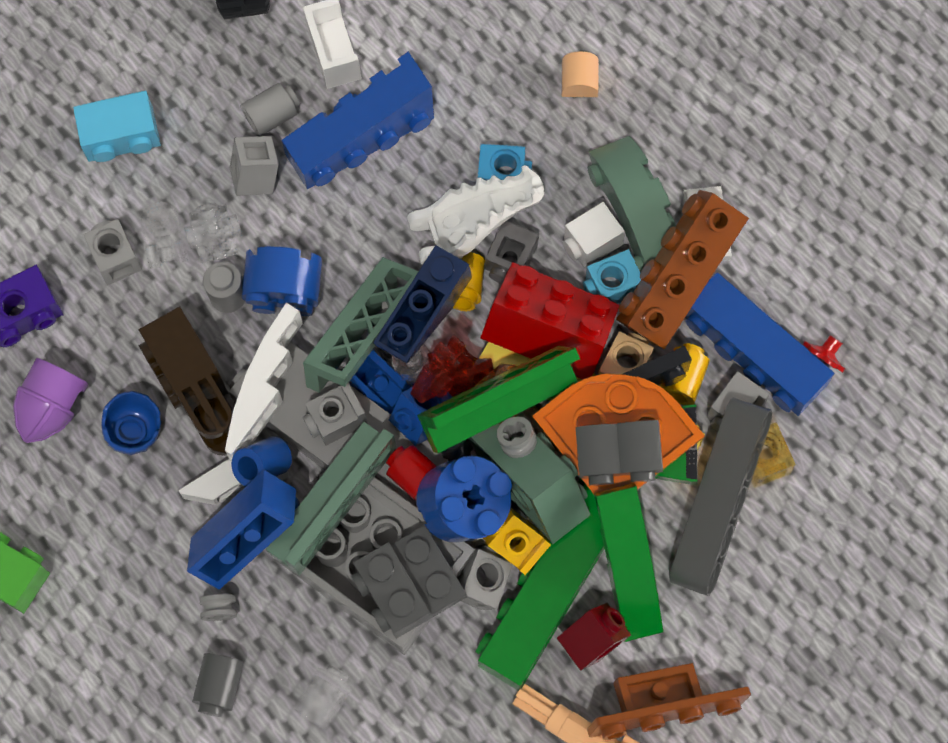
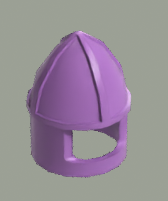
[13,358,89,443]

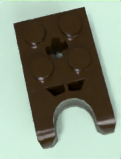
[138,306,232,456]

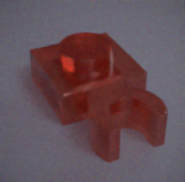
[410,335,466,404]

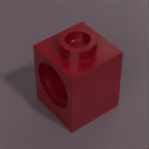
[557,603,631,671]

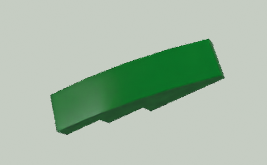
[594,483,663,642]

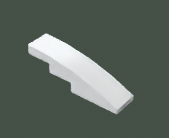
[225,303,303,461]

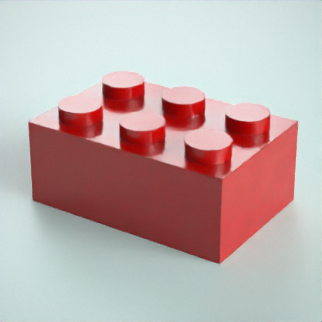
[480,262,620,380]

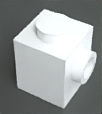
[563,202,625,268]

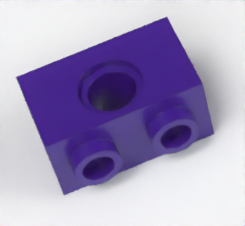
[0,264,64,348]

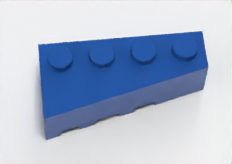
[282,51,434,190]

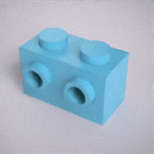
[73,90,161,162]

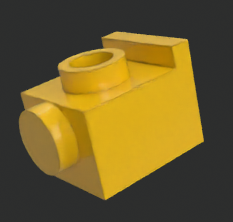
[483,507,551,575]

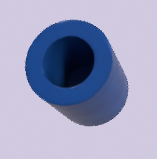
[231,436,292,486]

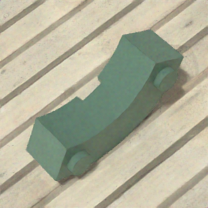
[587,136,676,273]

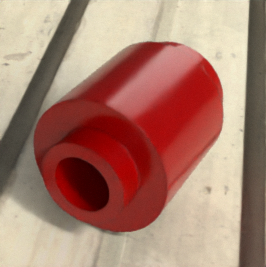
[386,445,436,500]

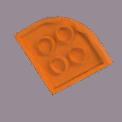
[532,373,705,494]

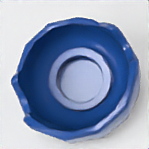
[102,391,161,455]

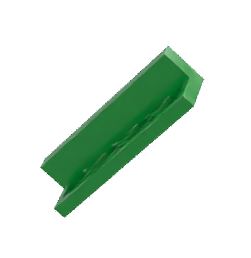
[417,346,580,453]

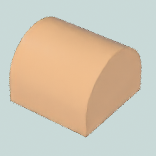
[561,51,599,97]

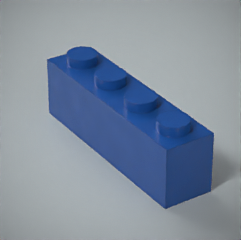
[685,272,835,416]

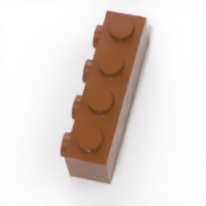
[616,190,749,349]

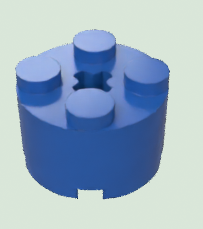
[242,246,322,316]
[417,456,512,542]

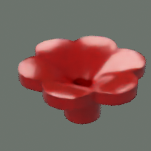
[802,335,846,373]

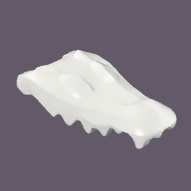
[407,165,544,265]

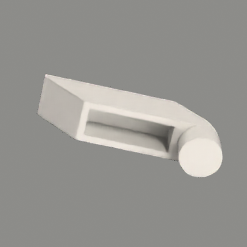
[178,459,289,505]

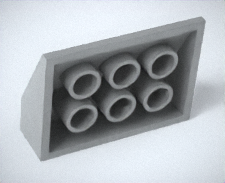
[276,477,475,655]

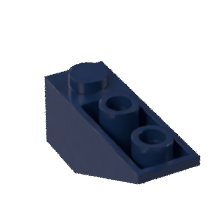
[373,245,472,364]

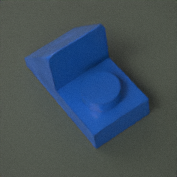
[342,350,412,414]

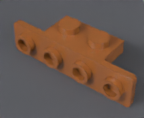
[587,663,751,740]

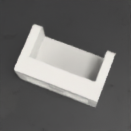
[303,0,362,89]

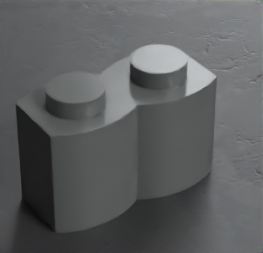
[575,420,664,486]

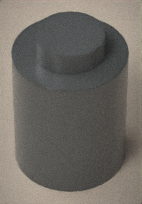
[192,653,244,717]

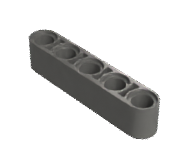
[669,398,772,596]

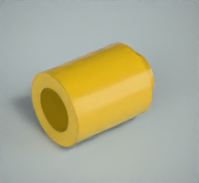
[660,343,710,405]

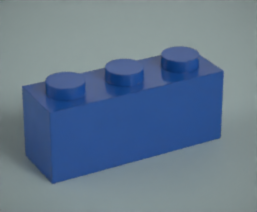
[187,470,296,590]

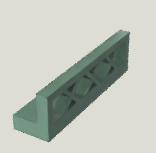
[303,257,419,393]
[265,421,397,576]

